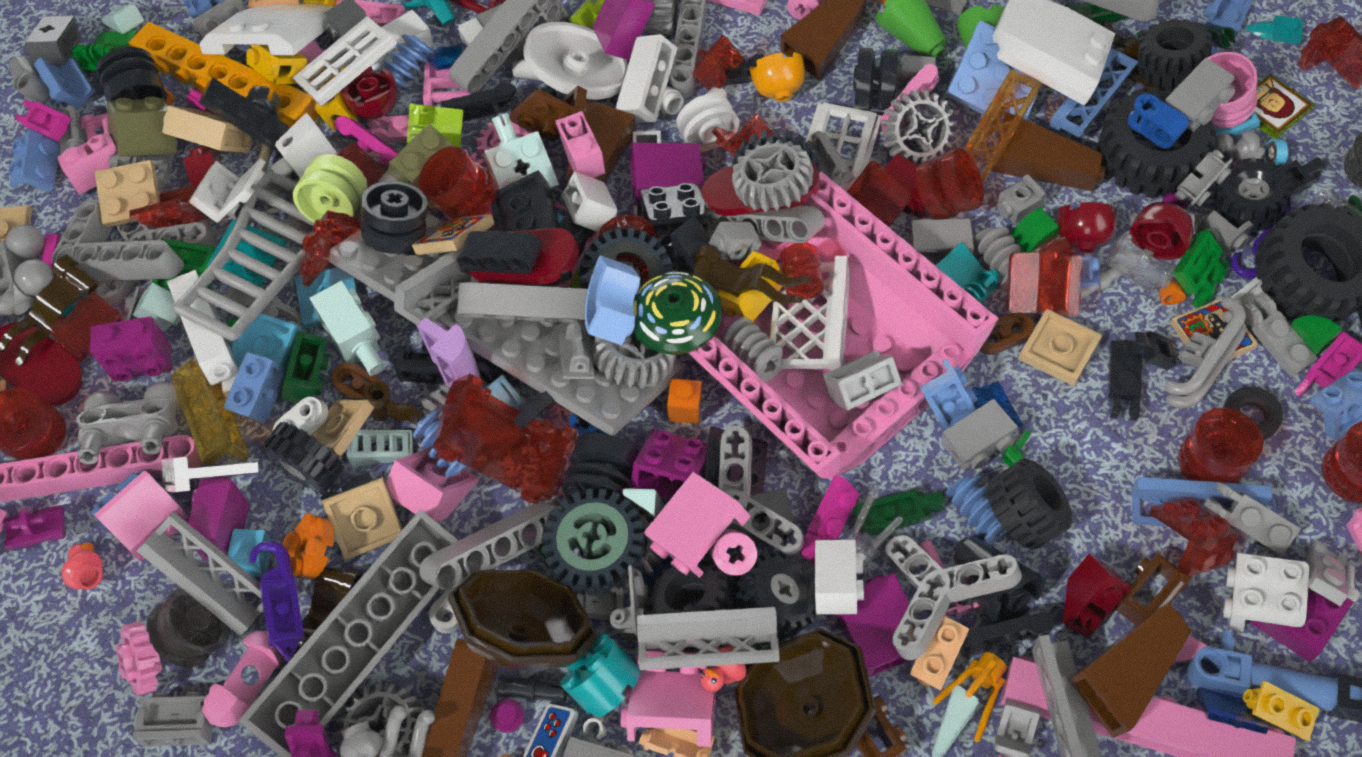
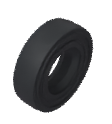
[1222,387,1283,442]

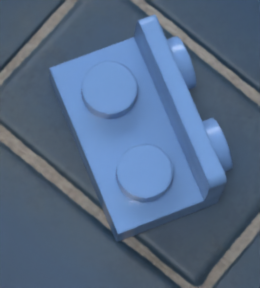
[1203,0,1253,37]
[224,352,287,425]
[920,359,978,431]
[1310,369,1362,441]

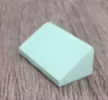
[623,488,665,519]

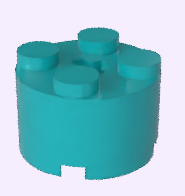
[560,633,641,717]

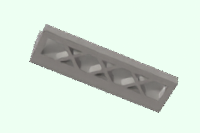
[394,248,478,325]
[137,512,263,636]
[637,607,779,670]
[1032,635,1102,757]

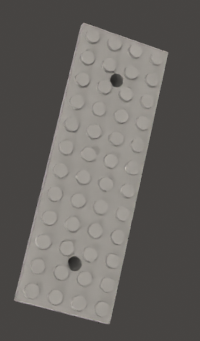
[327,213,685,436]

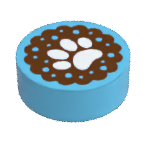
[1265,139,1288,168]

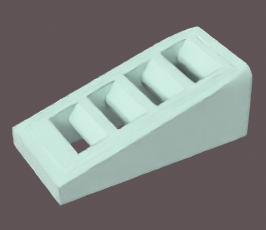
[101,4,145,34]
[347,430,414,467]
[931,685,979,757]

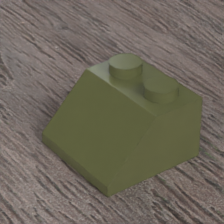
[107,97,177,157]
[388,123,469,211]

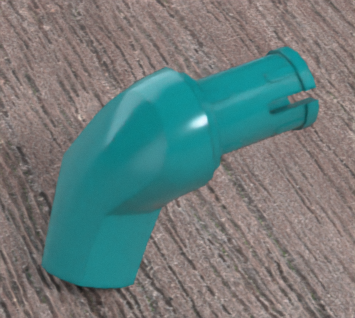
[401,0,457,27]

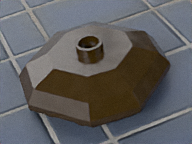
[448,569,597,669]
[734,628,876,757]

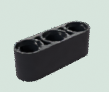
[457,231,543,274]

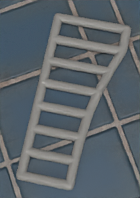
[173,169,335,341]

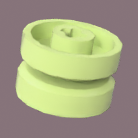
[293,154,367,229]

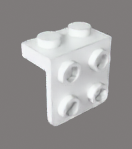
[189,158,266,223]
[1223,553,1309,632]

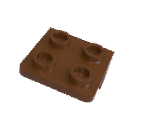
[509,86,587,142]

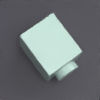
[132,283,181,331]

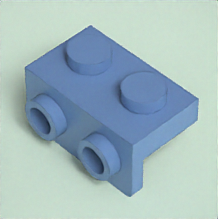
[34,57,95,110]
[8,130,60,191]

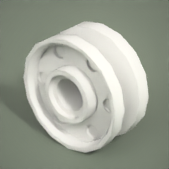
[676,93,739,153]

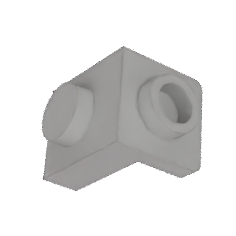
[1200,211,1253,254]
[994,698,1041,757]

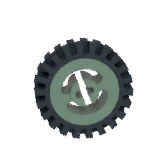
[541,489,647,595]

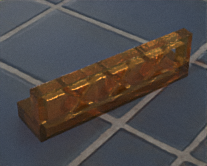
[954,69,1042,183]

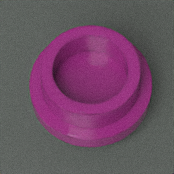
[490,698,525,733]

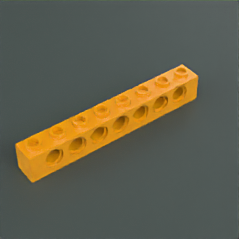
[128,22,319,127]

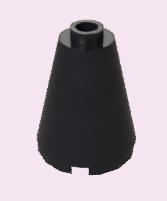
[953,537,1045,624]

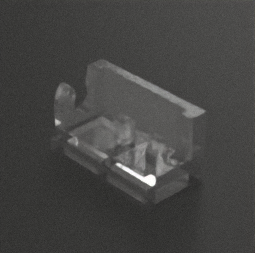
[1104,233,1177,294]

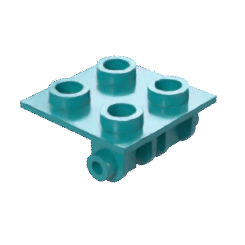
[207,219,287,287]
[935,242,1000,303]

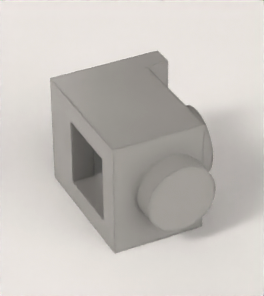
[896,55,936,95]
[997,174,1046,225]
[709,221,762,262]

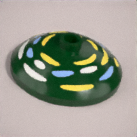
[632,271,722,355]

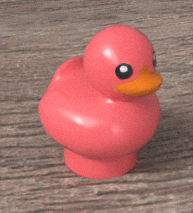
[61,542,103,590]
[701,645,747,692]

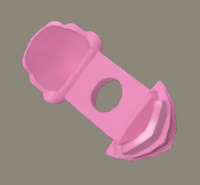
[202,631,284,728]

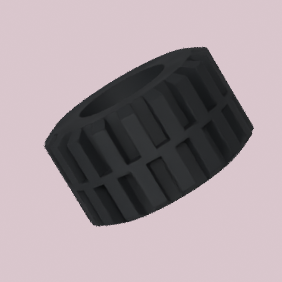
[1138,18,1212,89]
[987,458,1073,549]
[646,559,738,651]

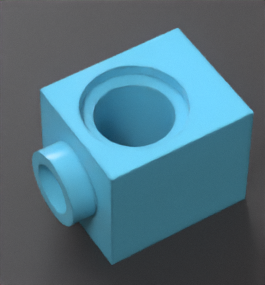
[227,529,272,578]

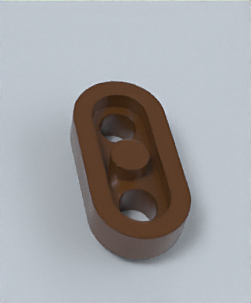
[980,312,1034,355]
[331,363,382,400]

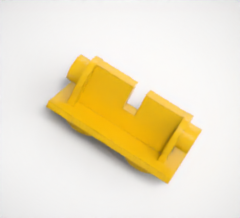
[1243,681,1320,741]

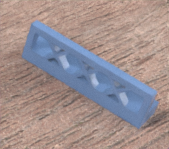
[1049,48,1138,138]
[1131,477,1272,532]

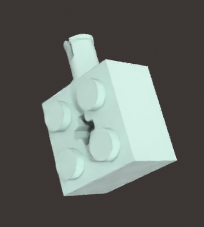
[483,113,559,190]
[310,280,386,376]

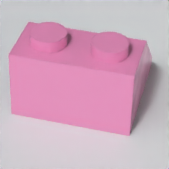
[386,448,479,522]
[94,470,189,562]

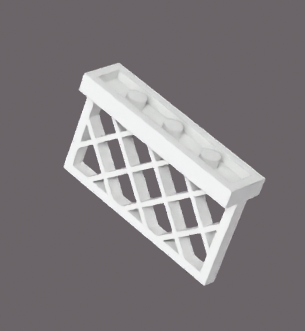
[770,256,850,371]
[161,457,258,492]

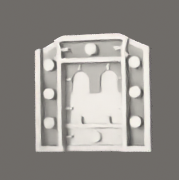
[992,0,1115,106]
[199,4,332,55]

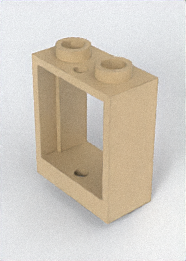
[162,105,253,153]

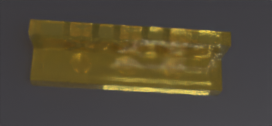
[170,357,251,467]

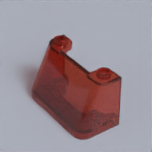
[433,373,579,504]

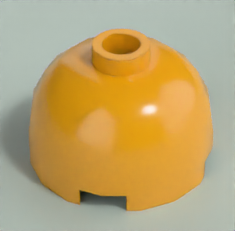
[749,52,805,102]

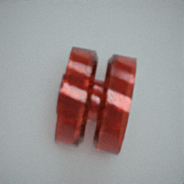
[916,148,984,220]

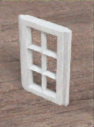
[293,16,397,106]
[805,102,882,197]

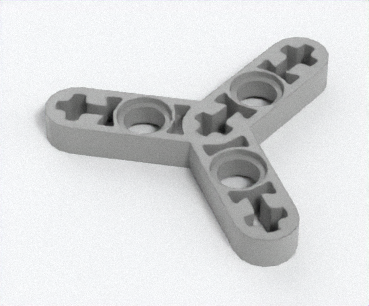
[96,220,213,305]
[719,426,805,555]
[886,535,1022,660]

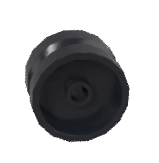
[853,47,898,111]
[360,181,428,254]

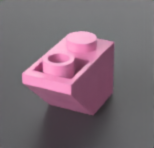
[555,111,605,178]
[57,132,116,195]

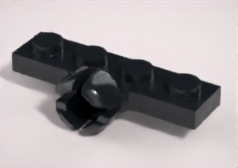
[198,77,291,156]

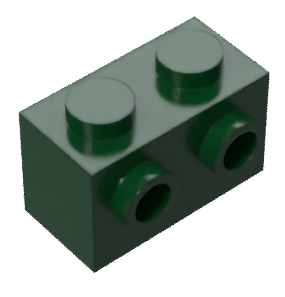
[281,331,330,403]

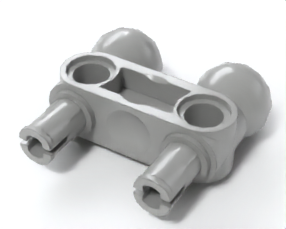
[0,225,55,317]
[76,381,183,464]

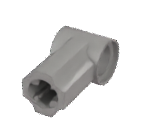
[9,55,50,103]

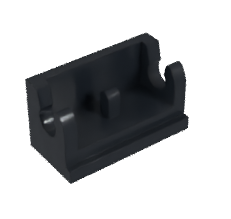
[394,346,445,384]

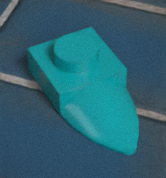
[1245,15,1303,45]

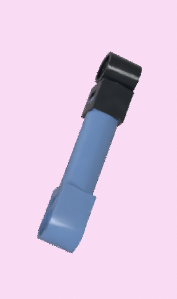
[1187,629,1362,723]

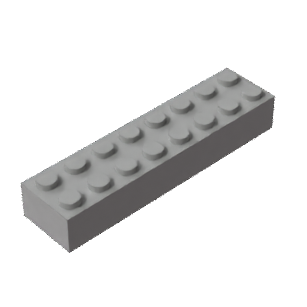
[238,509,459,757]

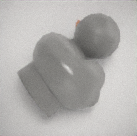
[1214,131,1266,164]
[339,721,383,757]

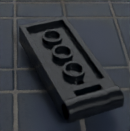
[488,170,573,287]

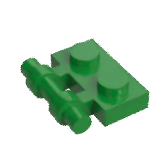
[1172,230,1229,308]

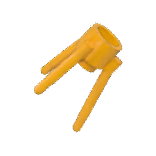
[933,652,1007,743]

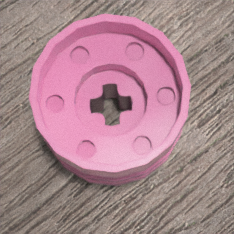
[1208,52,1257,128]

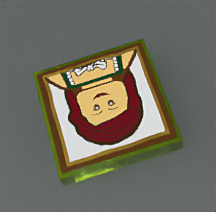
[1254,74,1315,139]

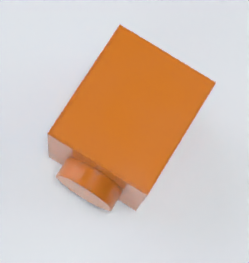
[667,379,703,424]

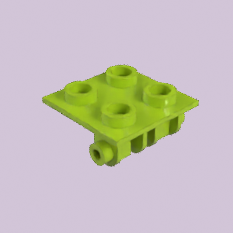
[407,103,464,154]

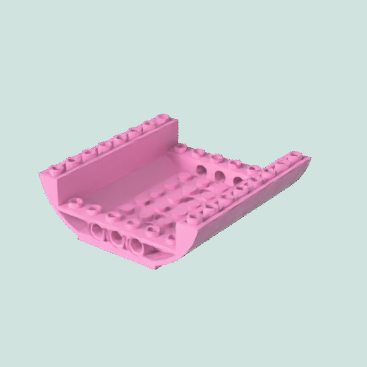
[669,172,998,479]

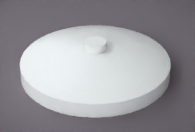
[523,22,628,99]

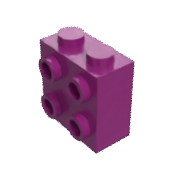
[90,316,172,382]
[631,429,707,499]
[185,476,250,561]
[1249,588,1354,663]

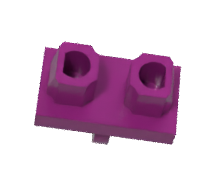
[3,505,66,550]
[285,710,331,757]

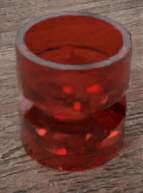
[780,243,825,300]

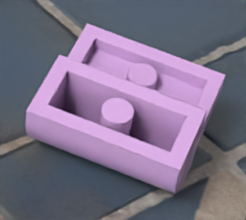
[417,317,480,399]

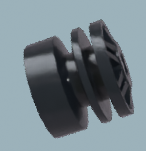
[96,47,167,102]
[562,433,639,501]

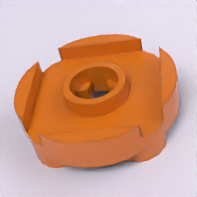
[283,513,334,580]

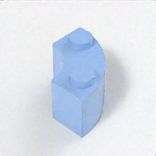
[585,255,640,345]

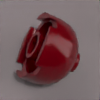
[341,67,398,119]
[1057,202,1118,253]
[1129,202,1194,260]

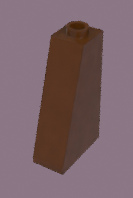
[780,0,867,80]
[565,99,636,186]
[991,112,1105,192]
[1068,603,1192,738]
[421,638,499,757]

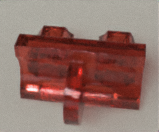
[692,35,743,91]

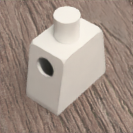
[270,113,339,178]

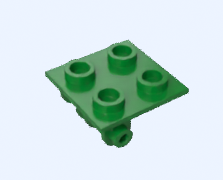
[71,29,139,71]

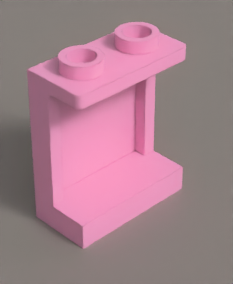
[644,472,751,578]
[621,670,716,747]

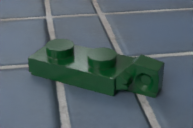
[853,489,945,539]

